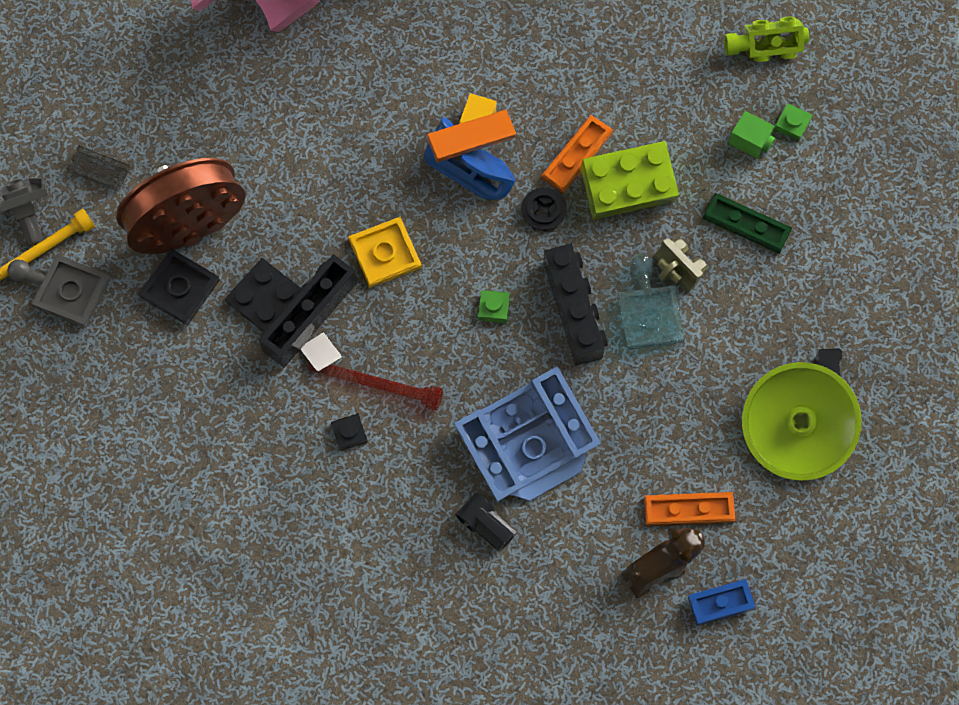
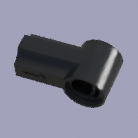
[455,493,516,552]

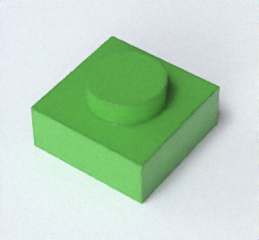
[775,103,812,141]
[478,290,510,323]

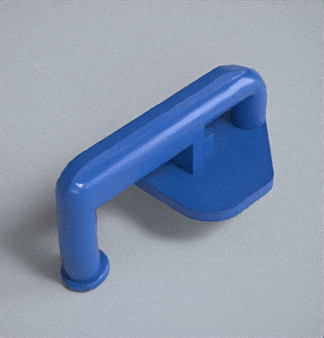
[424,118,516,200]

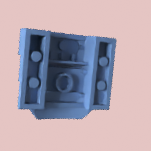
[454,366,601,501]

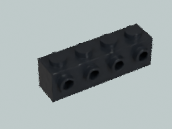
[543,243,608,366]
[259,254,357,368]

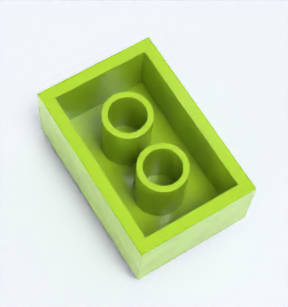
[580,141,679,220]

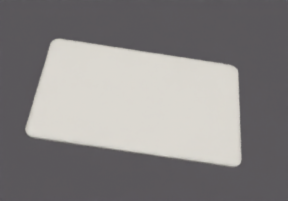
[301,332,342,371]

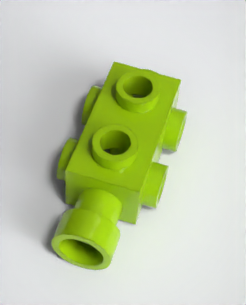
[724,17,809,62]

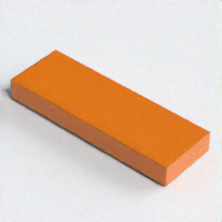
[427,110,516,162]
[541,115,613,194]
[644,492,735,526]

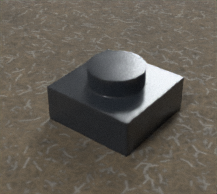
[331,413,368,451]

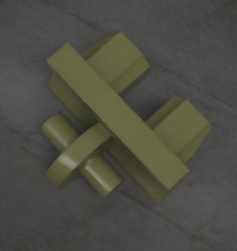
[653,238,707,293]

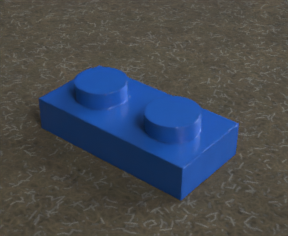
[688,579,756,626]

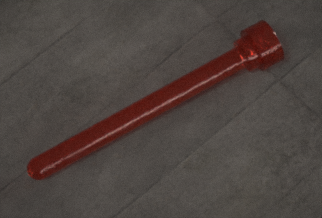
[307,361,443,411]

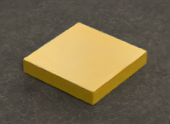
[348,217,422,288]

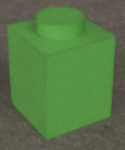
[729,111,775,159]

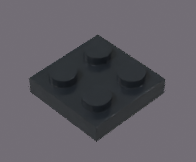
[139,248,220,326]
[224,258,301,331]

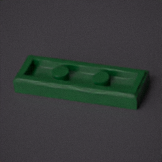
[703,193,792,254]

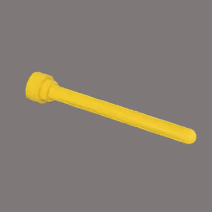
[0,208,95,281]

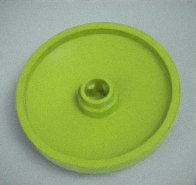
[742,362,862,481]

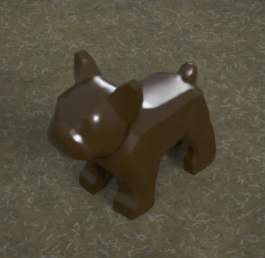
[621,528,705,598]

